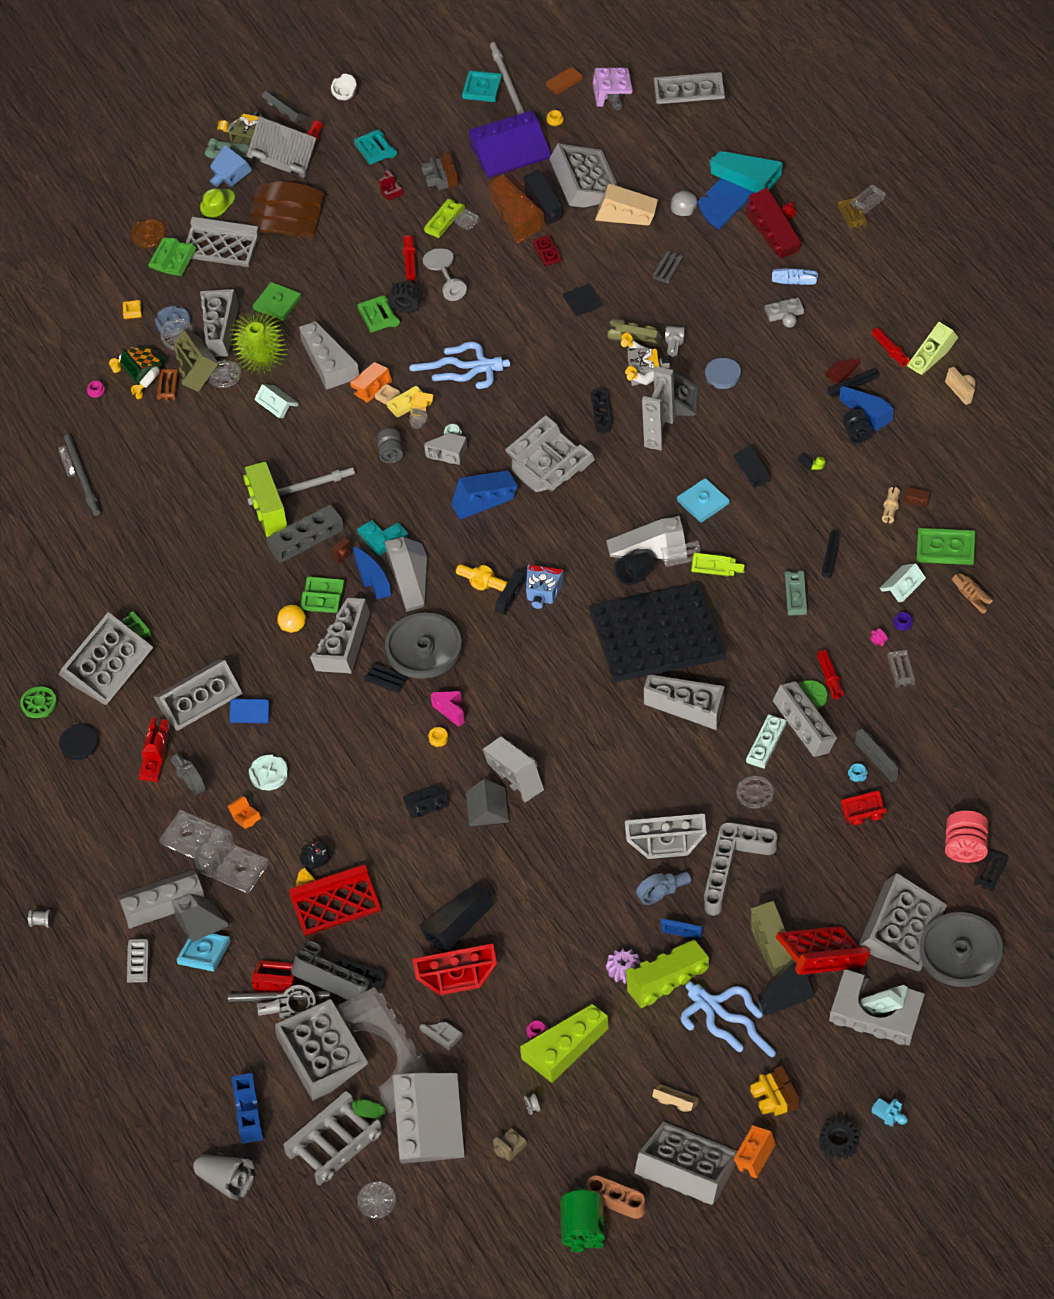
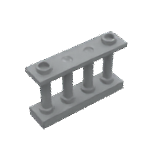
[642,366,675,451]
[283,1091,382,1186]

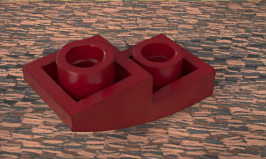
[533,235,562,266]

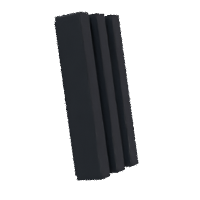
[364,663,408,693]
[974,850,1008,892]

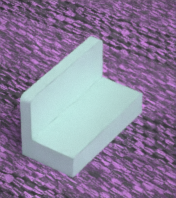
[255,384,299,418]
[880,563,926,602]
[859,985,907,1016]

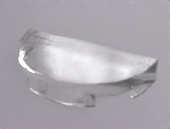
[58,445,75,477]

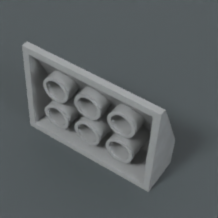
[549,144,618,208]
[58,612,153,705]
[858,873,947,972]
[275,999,368,1101]
[393,1073,465,1164]
[634,1122,737,1205]

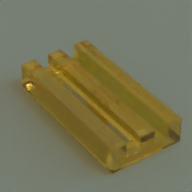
[838,198,867,230]

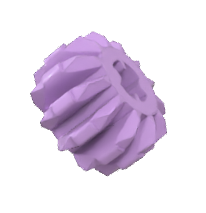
[606,948,641,984]

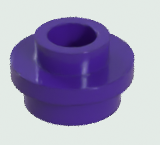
[893,612,913,631]

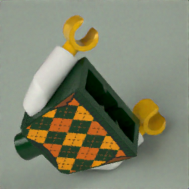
[109,347,166,399]

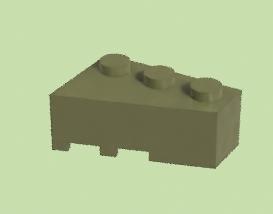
[174,329,218,392]
[751,901,793,978]

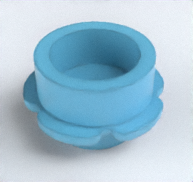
[848,763,868,782]

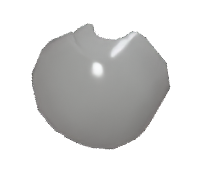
[670,190,698,216]

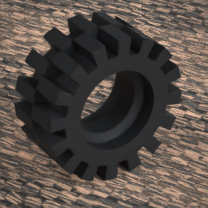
[388,281,422,314]
[820,1119,858,1161]

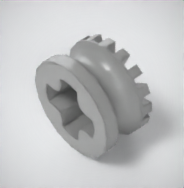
[524,1093,540,1115]

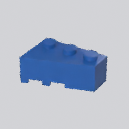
[451,471,517,520]

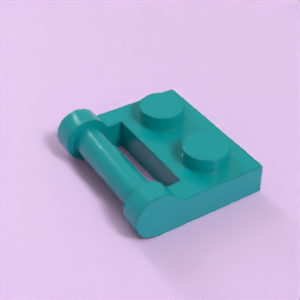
[354,130,397,165]

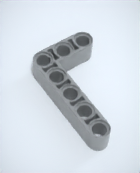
[704,823,777,915]

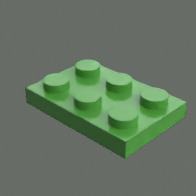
[917,528,975,565]

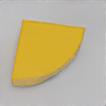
[296,867,316,887]

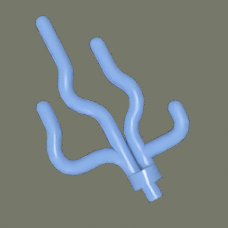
[409,342,510,389]
[681,982,776,1057]

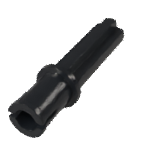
[828,369,879,398]

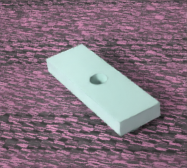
[746,714,787,769]

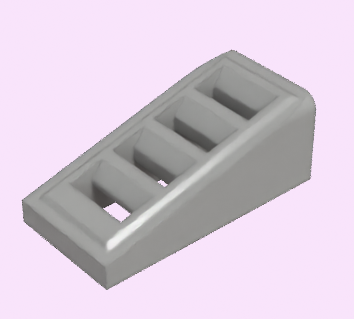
[127,939,150,983]

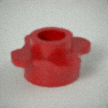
[781,202,796,221]

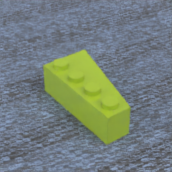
[243,461,287,538]
[626,940,709,1009]
[520,1004,609,1083]

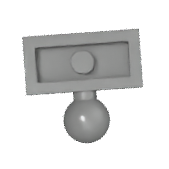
[764,298,804,328]

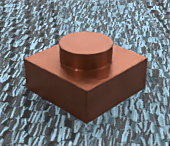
[332,537,351,564]

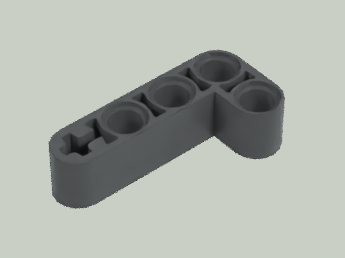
[291,941,369,1003]

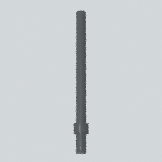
[64,434,100,516]

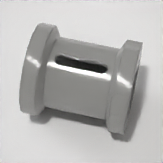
[28,909,52,928]

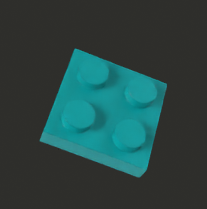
[462,71,502,102]

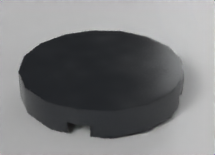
[59,725,98,760]

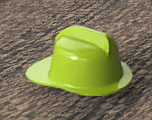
[200,188,235,218]

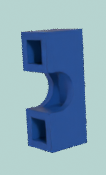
[232,1073,263,1144]

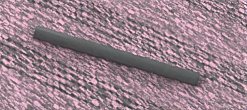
[228,991,331,1002]

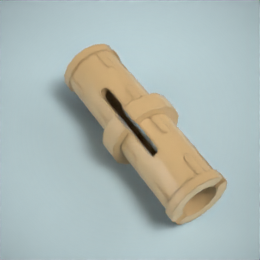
[882,487,900,523]

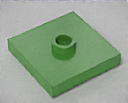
[253,282,302,321]

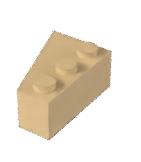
[595,183,658,225]

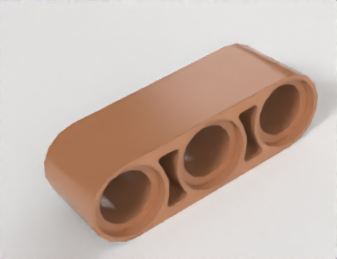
[586,1176,646,1219]

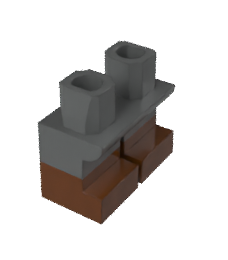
[421,152,458,190]

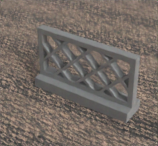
[186,217,261,267]

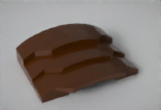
[248,182,325,237]

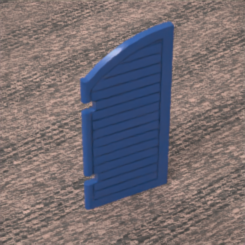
[697,178,755,230]

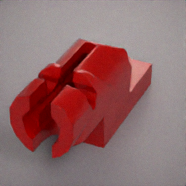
[138,718,170,782]

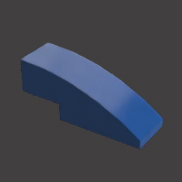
[353,547,391,599]

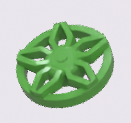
[20,686,57,718]

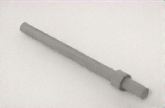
[490,42,524,114]
[247,467,355,505]

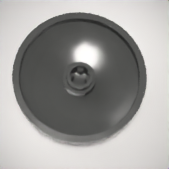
[385,613,462,679]
[920,912,1003,987]

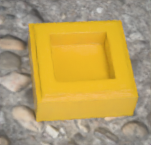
[123,300,142,319]

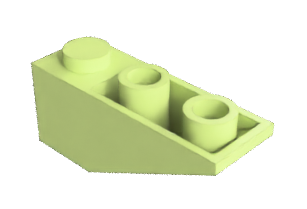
[907,322,958,375]

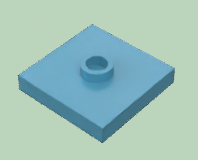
[677,478,729,523]
[177,934,231,972]

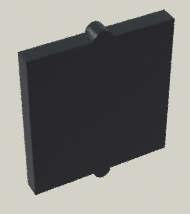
[562,284,602,316]

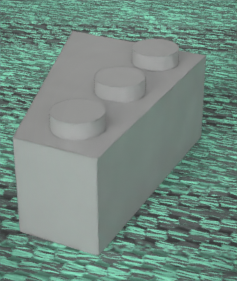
[483,737,544,803]

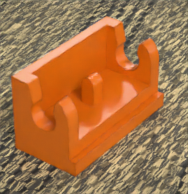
[350,362,392,403]
[733,1125,776,1178]

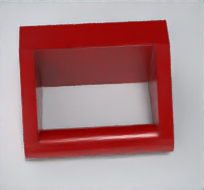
[252,960,298,992]

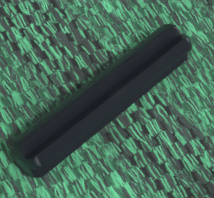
[822,530,840,578]

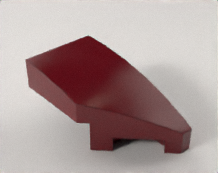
[379,169,403,201]

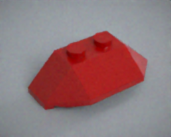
[412,943,497,995]

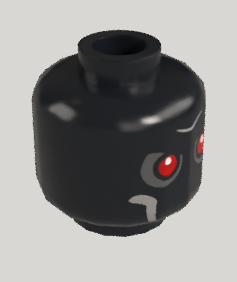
[299,841,331,870]

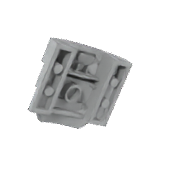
[505,415,595,492]

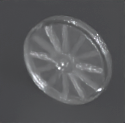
[357,1182,396,1218]

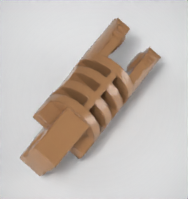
[952,573,993,614]

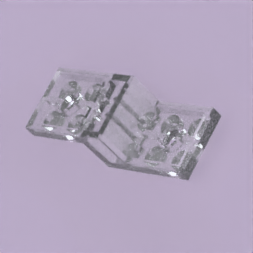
[159,810,269,894]

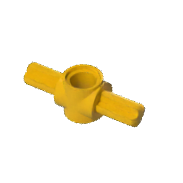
[456,564,508,591]

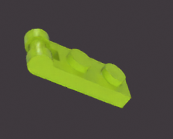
[424,199,465,238]

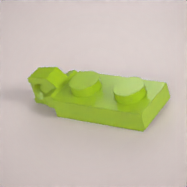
[691,553,745,577]

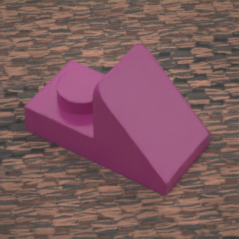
[431,691,465,727]

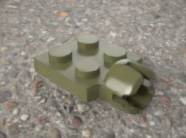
[608,319,663,344]

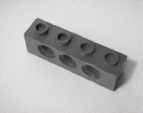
[267,504,344,563]

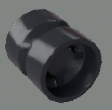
[843,409,873,444]

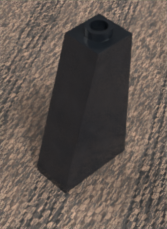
[419,884,493,952]

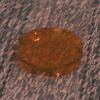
[131,219,165,248]

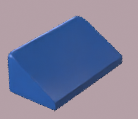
[230,699,270,723]
[661,919,704,940]

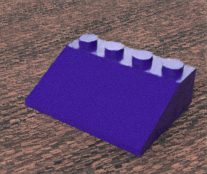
[468,110,551,178]

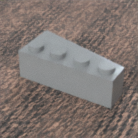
[200,289,239,357]

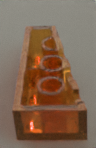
[489,174,545,243]

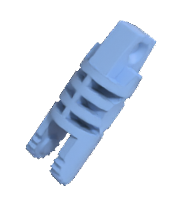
[772,268,819,285]

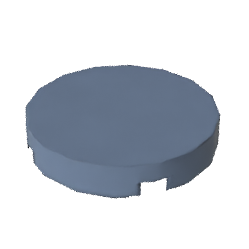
[155,306,191,336]
[705,358,741,389]

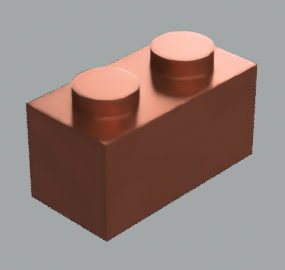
[904,487,930,508]

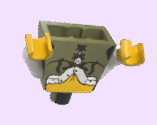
[217,111,263,145]

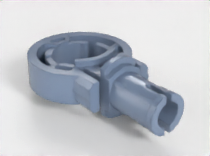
[636,872,691,905]

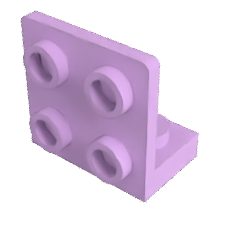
[592,68,632,106]

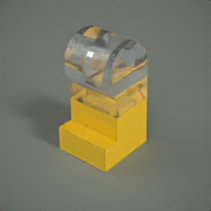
[409,391,433,429]

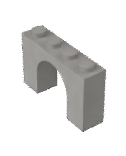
[829,969,925,1046]

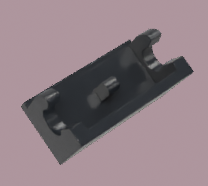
[733,446,771,487]

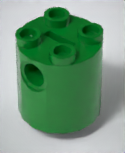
[560,1188,605,1253]

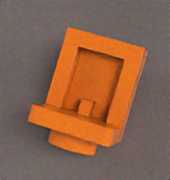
[228,796,261,829]

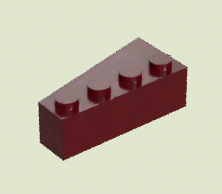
[745,188,801,259]

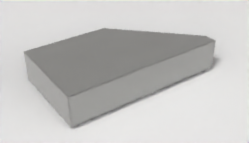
[420,1022,462,1050]

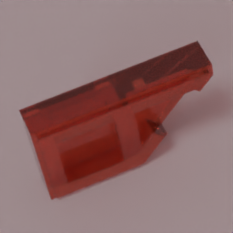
[825,359,860,383]

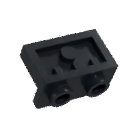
[403,784,448,819]

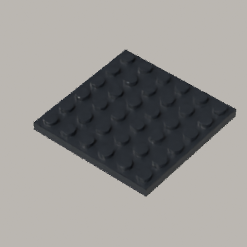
[588,583,727,683]

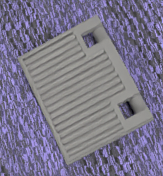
[247,116,316,178]

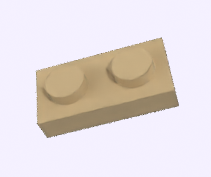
[652,1084,699,1112]

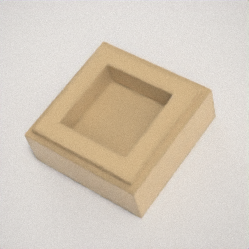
[375,383,400,405]

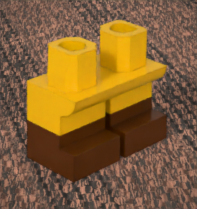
[750,1065,799,1116]

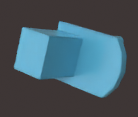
[872,1098,908,1126]

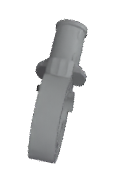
[257,985,317,1019]

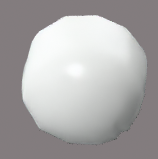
[331,74,357,100]

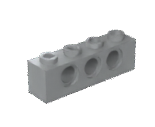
[773,681,837,757]

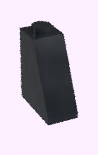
[524,169,563,225]
[757,959,815,1015]

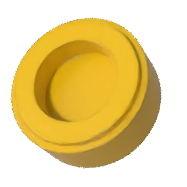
[428,727,448,747]

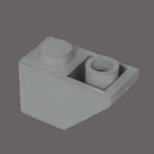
[424,433,468,465]

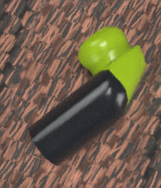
[798,453,826,470]

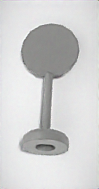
[423,248,467,301]

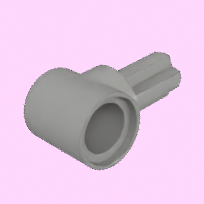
[665,326,685,357]

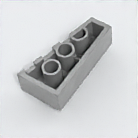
[299,321,359,390]
[310,598,370,674]
[644,675,725,730]

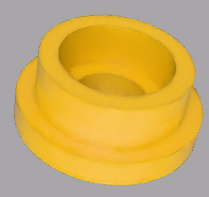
[547,110,564,126]

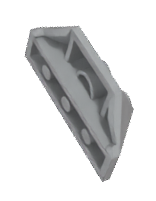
[625,814,707,859]

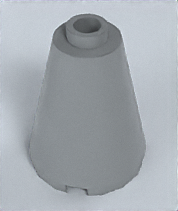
[194,1155,254,1201]

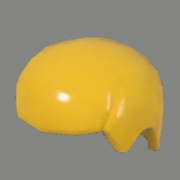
[277,604,306,633]

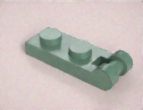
[205,139,253,162]
[785,570,807,615]

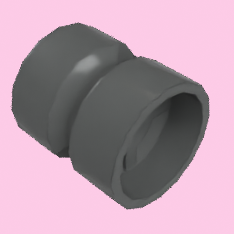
[377,428,403,463]

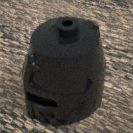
[614,551,654,585]

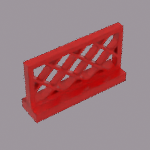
[289,864,381,936]
[776,926,871,975]

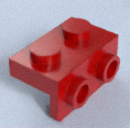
[840,791,887,826]

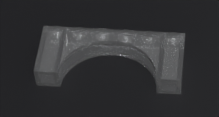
[336,987,432,1113]

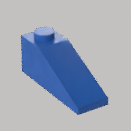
[840,386,893,431]

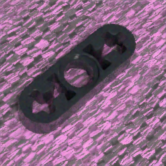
[591,388,612,434]
[495,568,527,615]
[331,958,386,991]

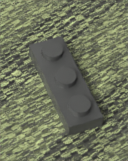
[262,91,308,123]
[855,729,899,783]

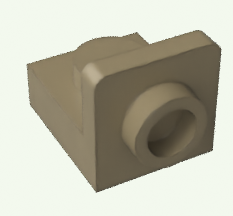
[493,1129,527,1161]

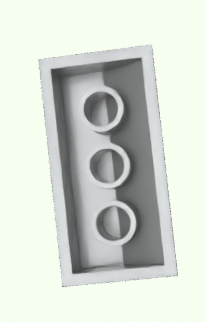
[654,72,725,104]
[153,659,243,731]
[118,870,204,929]

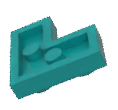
[357,520,409,556]

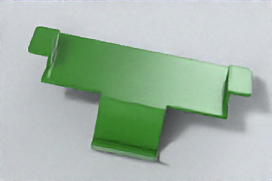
[352,1098,385,1119]

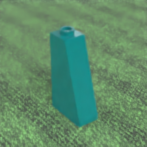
[710,151,782,193]

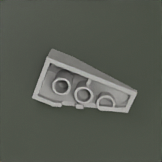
[606,516,687,562]
[385,537,428,612]

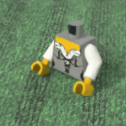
[621,333,670,386]

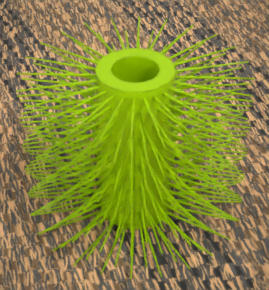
[231,310,288,374]

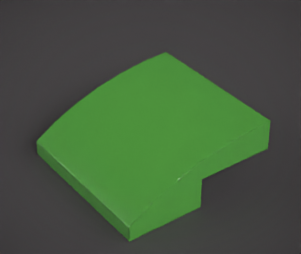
[148,238,196,276]
[301,577,345,613]

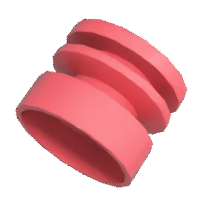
[945,811,988,863]

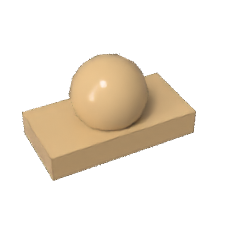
[945,367,976,405]

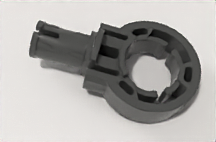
[171,754,205,796]

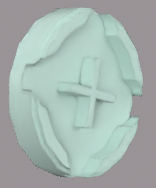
[249,755,288,790]

